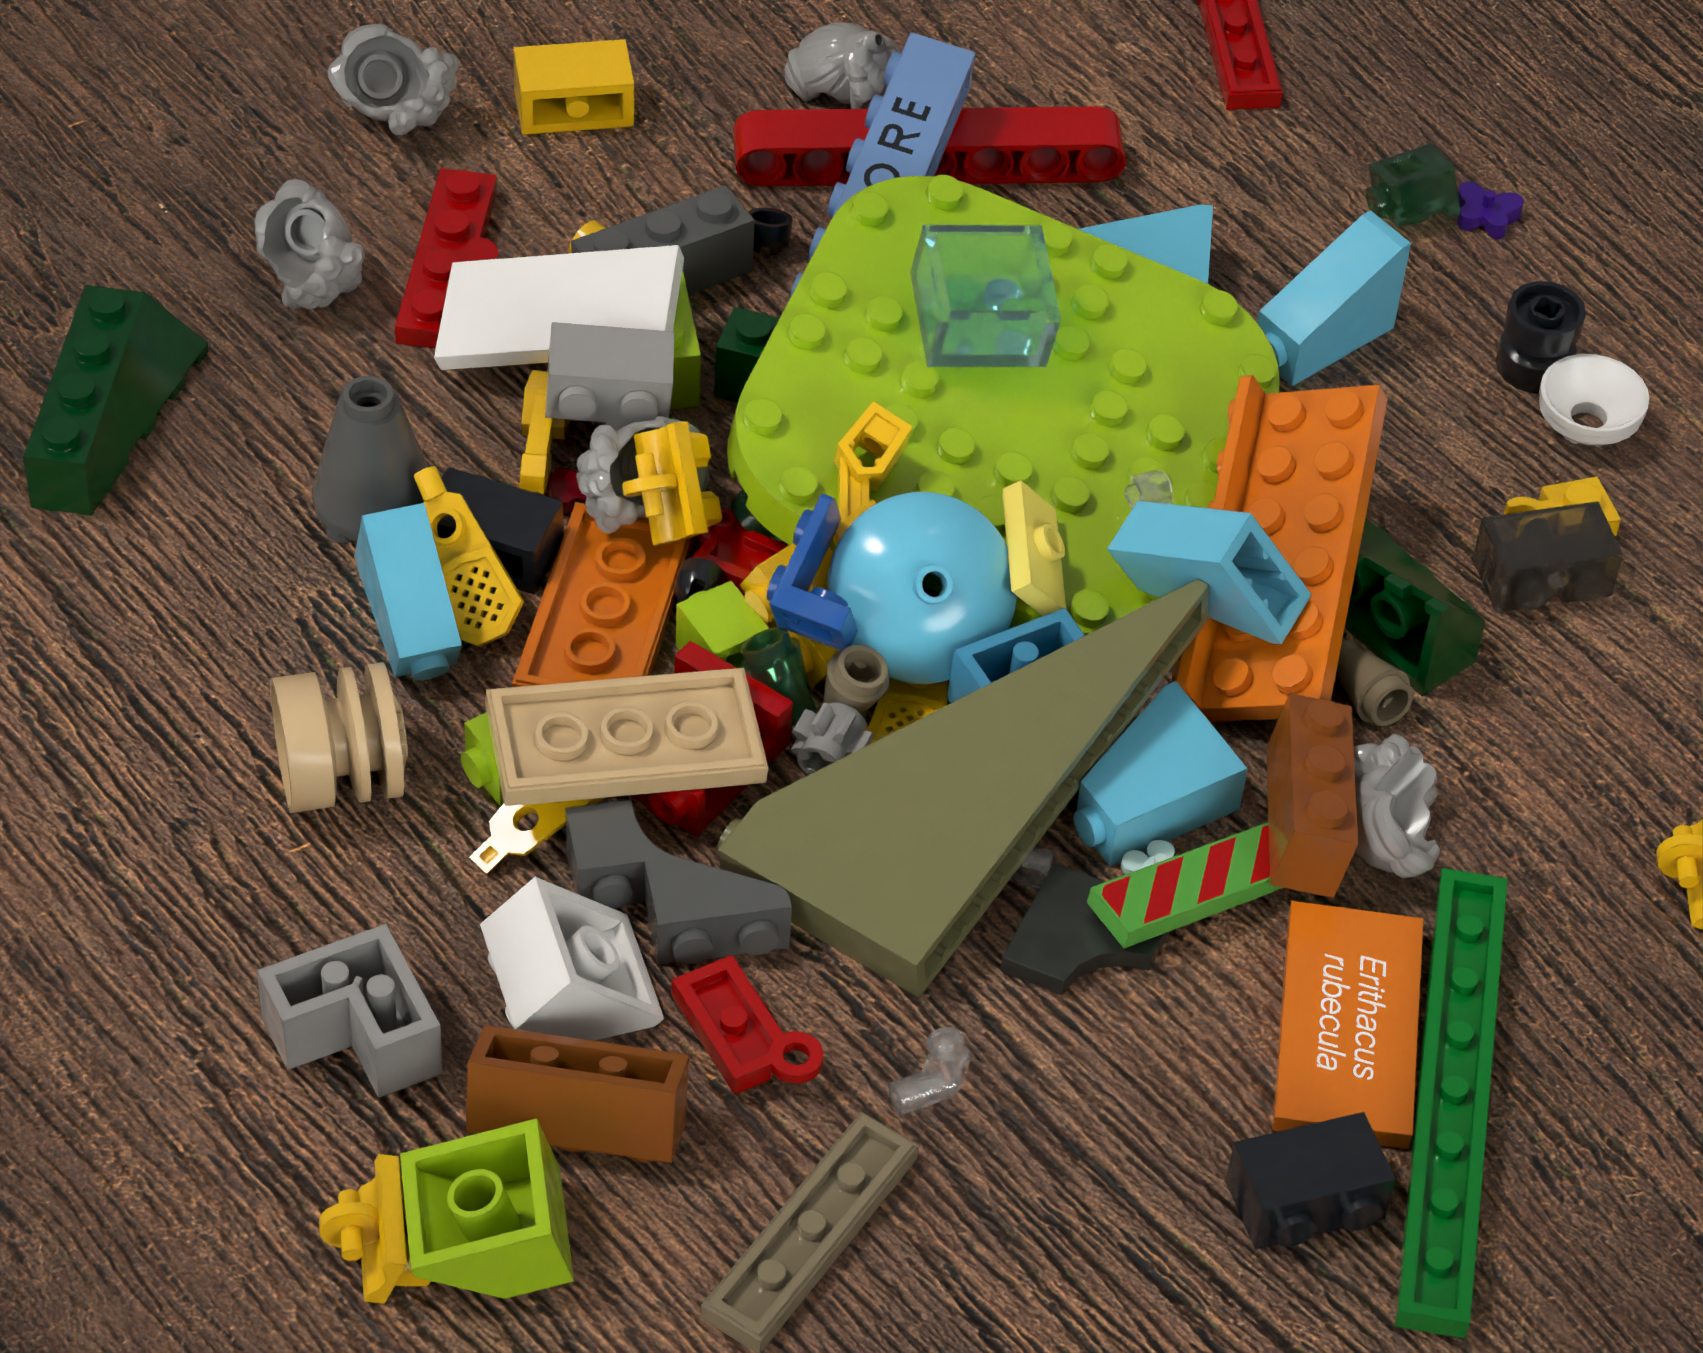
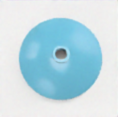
[827,492,1017,684]

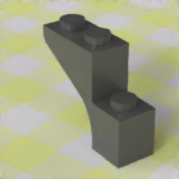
[565,800,792,965]

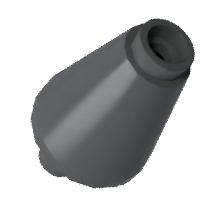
[312,376,429,543]

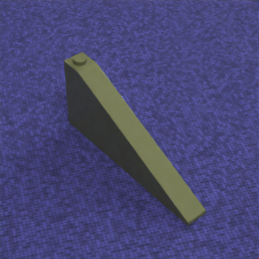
[717,579,1209,998]

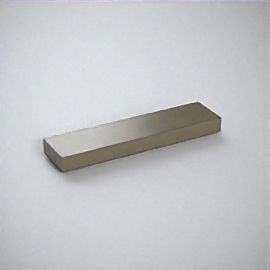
[701,1112,919,1353]

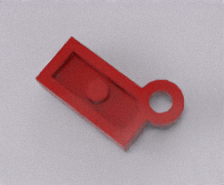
[671,955,824,1095]

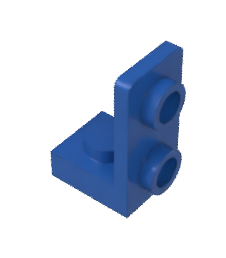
[767,493,858,651]

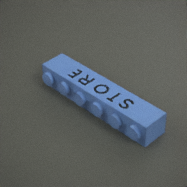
[789,32,976,300]

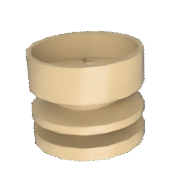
[270,662,408,813]

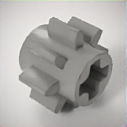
[791,703,874,775]

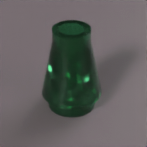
[740,627,817,726]

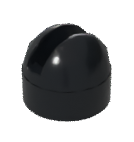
[748,208,793,255]
[674,557,728,603]

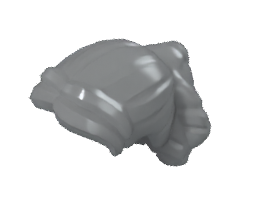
[784,22,902,109]
[328,24,459,135]
[254,179,365,310]
[576,416,710,534]
[1354,734,1440,878]

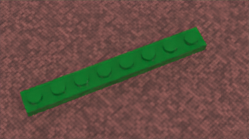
[1394,868,1508,1339]

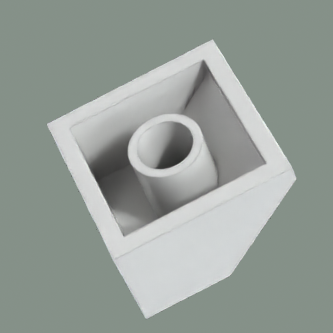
[480,877,664,1041]

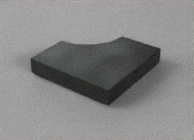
[1000,863,1170,995]

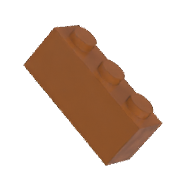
[1266,693,1358,898]
[466,1025,689,1163]

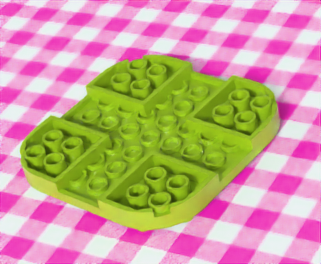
[727,175,1280,635]

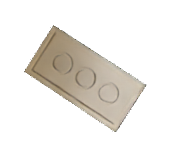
[485,668,768,806]

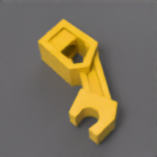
[519,370,571,495]
[833,401,913,546]

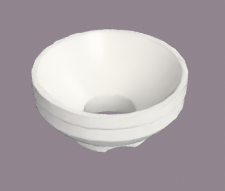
[1539,354,1649,447]

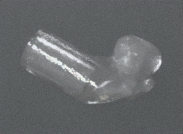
[888,1027,970,1116]

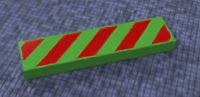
[1087,822,1283,948]

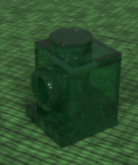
[1366,143,1461,227]

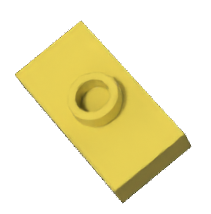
[1002,480,1066,616]

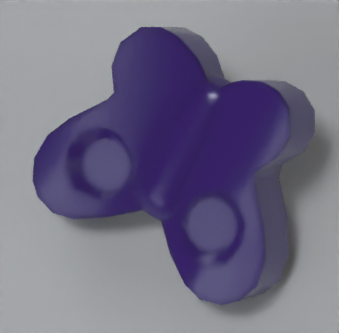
[1456,181,1524,239]

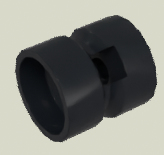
[1496,281,1586,393]

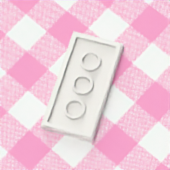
[434,245,684,370]

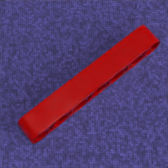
[733,106,1126,186]

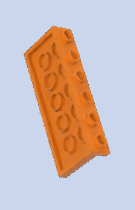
[1172,375,1388,722]

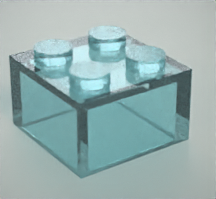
[910,225,1061,367]

